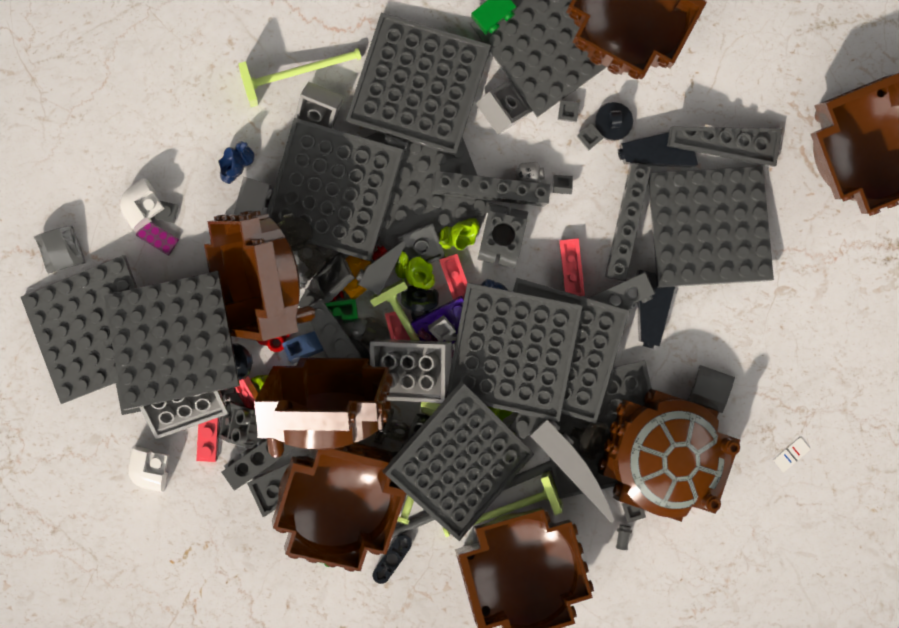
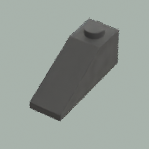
[356,241,406,295]

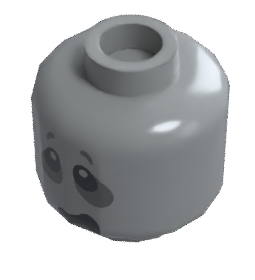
[516,162,545,183]

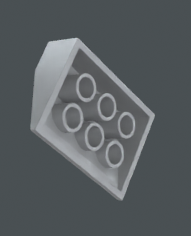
[370,339,452,403]
[139,391,228,439]

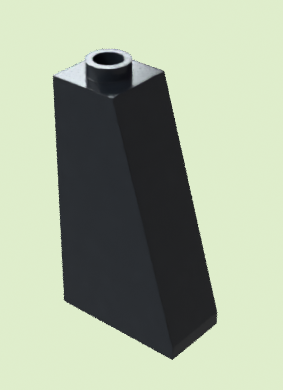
[617,132,698,168]
[636,270,675,349]

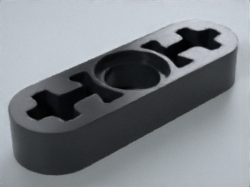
[372,534,412,584]

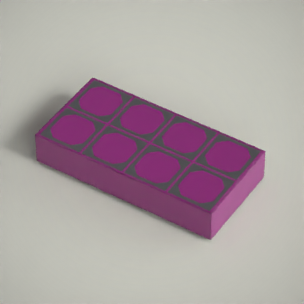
[136,222,179,256]

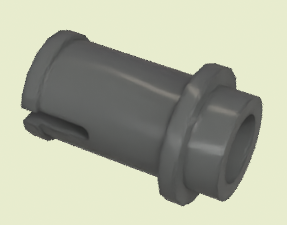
[384,134,409,152]
[616,525,632,550]

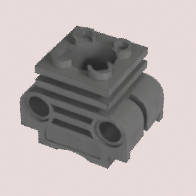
[477,203,528,269]

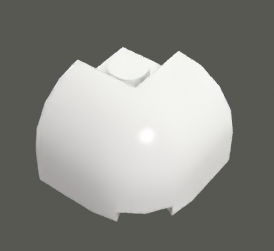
[120,178,165,232]
[128,446,169,492]

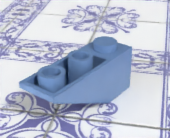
[282,331,324,364]

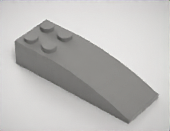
[530,419,614,523]

